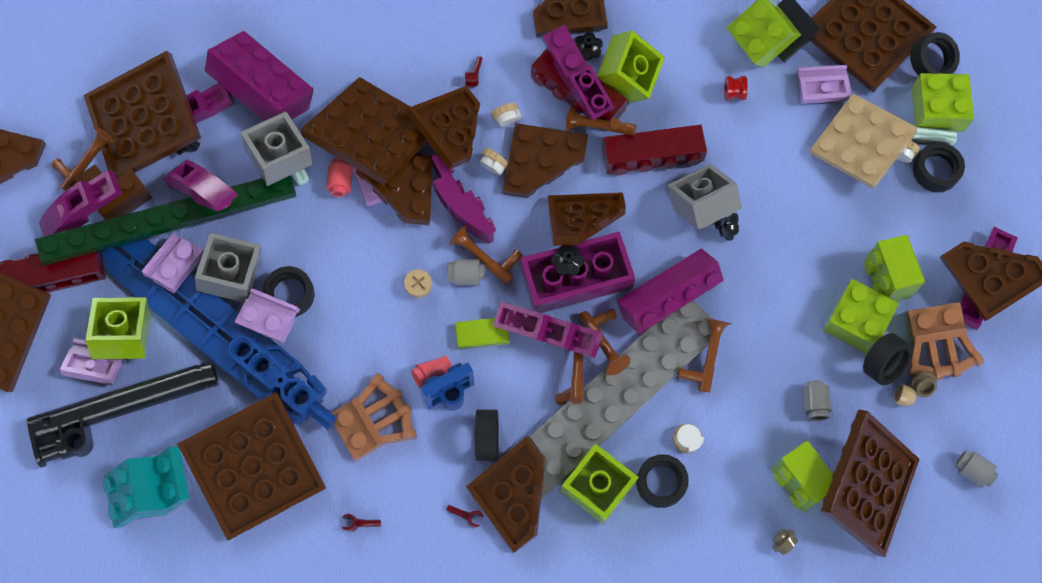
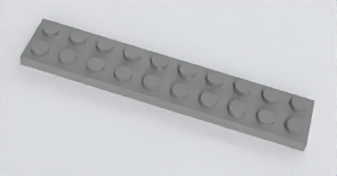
[530,300,724,500]

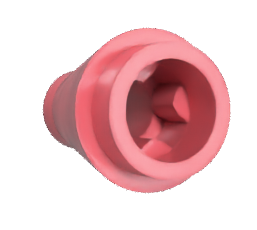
[411,356,452,388]

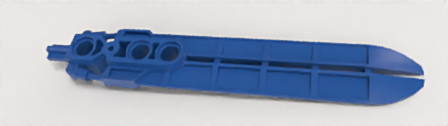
[101,238,337,430]

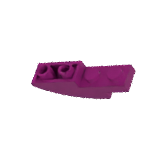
[542,25,615,121]
[431,154,496,244]
[163,159,237,211]
[39,170,122,236]

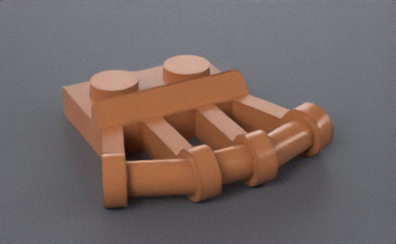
[906,302,984,380]
[332,373,417,462]

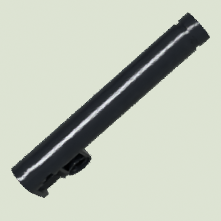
[27,360,219,468]

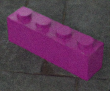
[617,248,724,334]

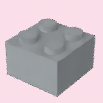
[240,111,313,186]
[668,164,742,230]
[195,233,261,302]

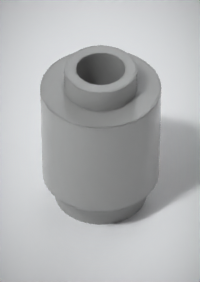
[448,259,485,285]
[802,380,832,421]
[954,449,998,488]

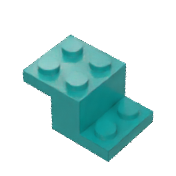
[103,446,190,528]

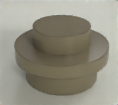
[910,372,937,397]
[772,529,798,555]

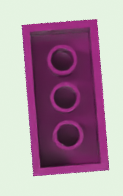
[205,31,314,121]
[520,231,635,313]

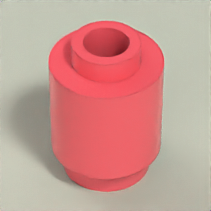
[326,158,353,197]

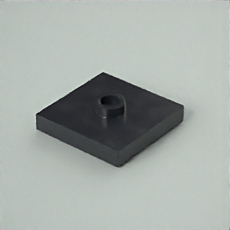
[778,0,822,63]

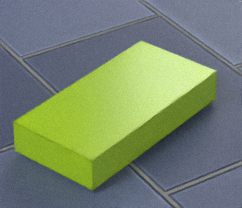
[455,318,510,350]

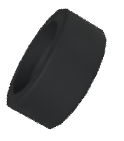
[910,32,960,76]
[913,143,965,192]
[263,266,315,317]
[863,333,913,386]
[475,409,499,461]
[636,454,689,508]

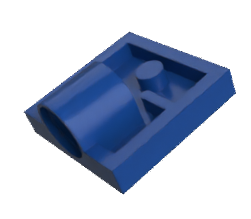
[420,362,475,411]

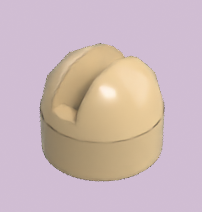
[894,384,917,407]

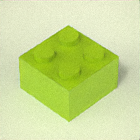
[726,0,801,67]
[597,30,665,103]
[912,73,974,132]
[864,234,925,302]
[823,279,899,354]
[85,297,151,359]
[771,440,833,513]
[561,443,639,525]

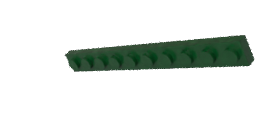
[35,176,296,266]

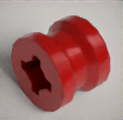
[724,76,748,100]

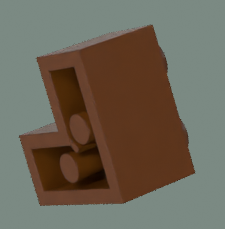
[74,164,152,220]

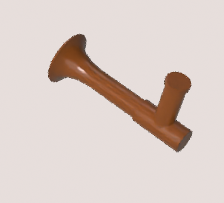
[566,106,637,136]
[51,126,116,191]
[449,225,523,285]
[578,308,631,375]
[677,318,732,393]
[555,352,583,405]

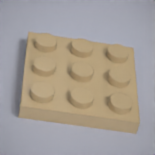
[810,94,917,189]

